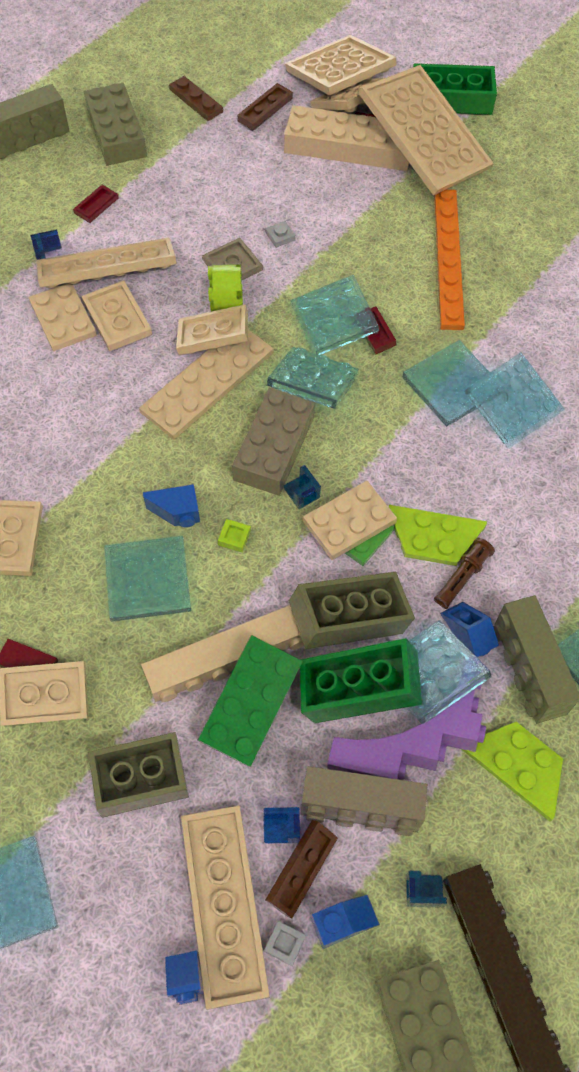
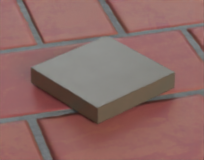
[202,237,263,280]

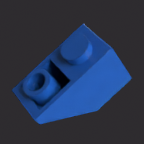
[165,950,204,1005]

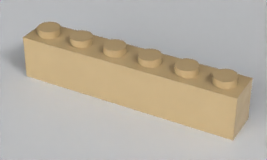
[141,605,304,702]

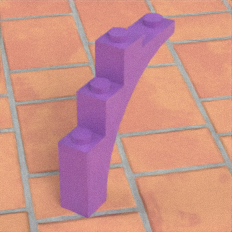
[327,659,486,780]

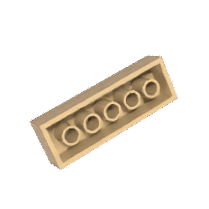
[284,105,409,171]

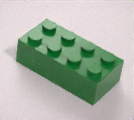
[413,63,497,115]
[197,635,303,767]
[300,638,422,723]

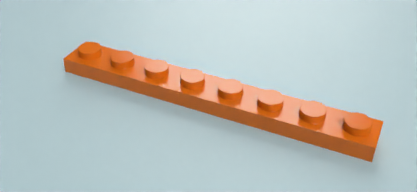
[434,189,465,330]

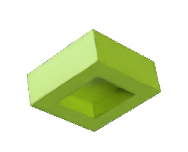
[218,519,251,553]

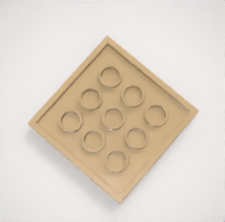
[285,35,397,95]

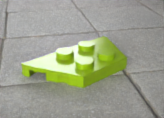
[389,505,487,566]
[461,722,563,822]

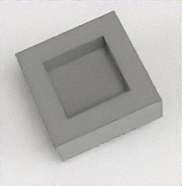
[266,221,295,248]
[264,921,306,966]

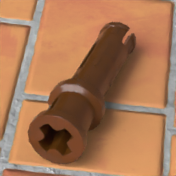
[434,538,495,609]

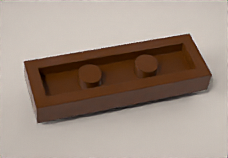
[169,76,223,121]
[237,83,293,131]
[265,820,338,919]

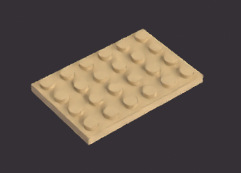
[358,65,494,195]

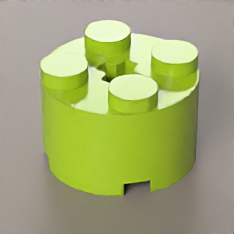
[208,264,243,312]

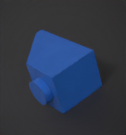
[143,484,200,528]
[440,602,499,658]
[311,895,380,949]

